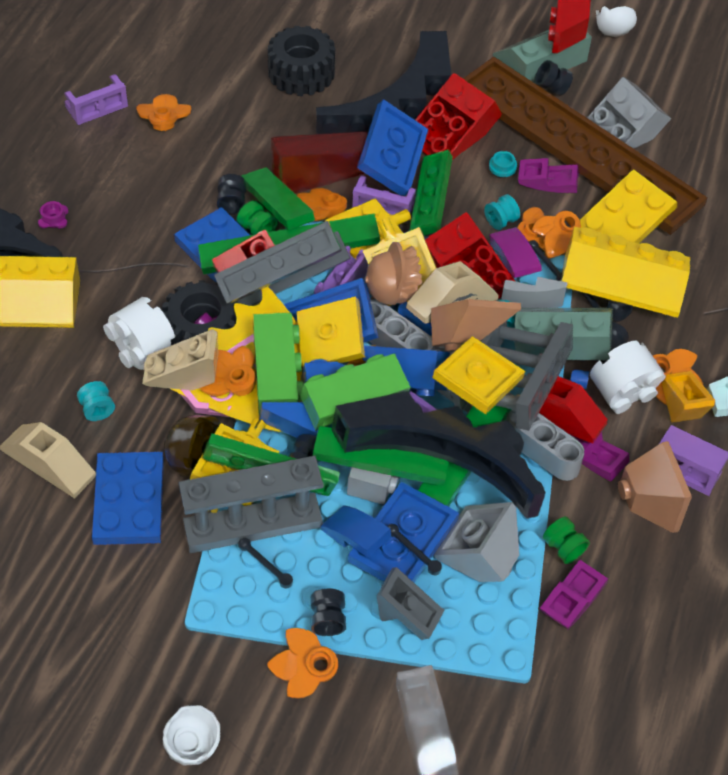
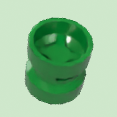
[237,200,278,235]
[543,516,590,564]

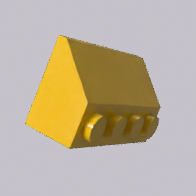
[561,226,690,318]
[0,256,80,328]

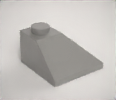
[433,502,519,582]

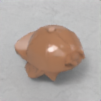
[365,242,422,305]

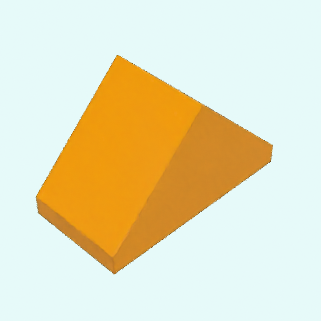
[662,371,715,423]

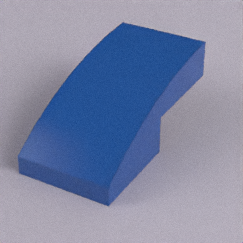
[320,505,392,558]

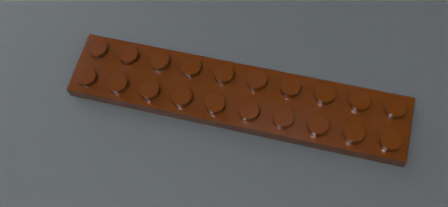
[463,57,708,235]

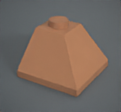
[431,299,521,352]
[618,441,692,533]

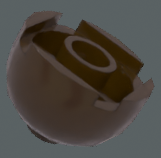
[164,415,221,479]

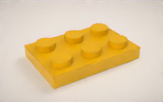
[580,169,677,243]

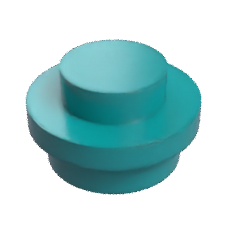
[489,151,517,177]

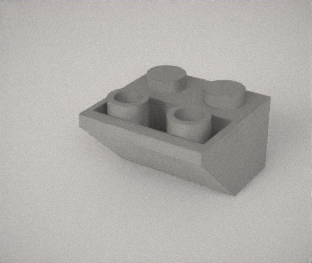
[588,77,671,149]

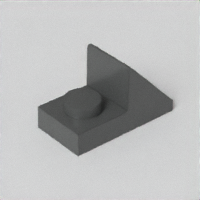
[377,567,445,640]

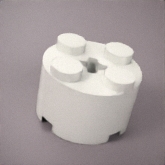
[103,297,175,370]
[590,341,666,414]

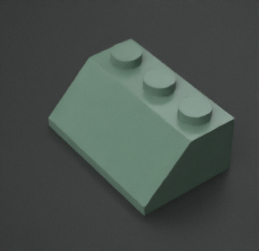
[493,30,592,83]
[514,308,613,360]

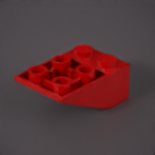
[415,73,502,160]
[425,212,516,301]

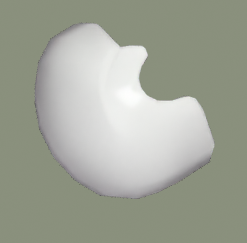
[596,6,637,37]
[163,705,220,766]

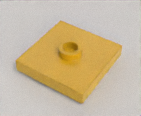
[297,296,365,369]
[432,336,525,414]

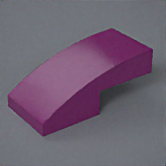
[518,158,579,193]
[489,227,542,278]
[569,432,630,482]
[540,560,608,630]

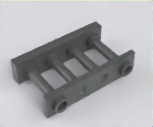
[214,221,351,306]
[450,321,573,431]
[178,456,323,554]

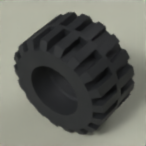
[268,25,335,96]
[162,280,239,345]

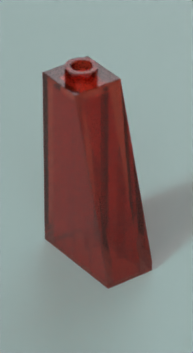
[271,132,368,194]

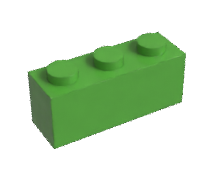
[253,313,303,413]
[300,353,410,431]

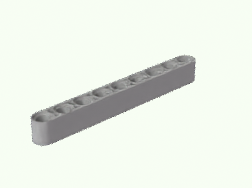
[369,298,584,481]

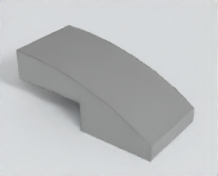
[501,277,568,308]

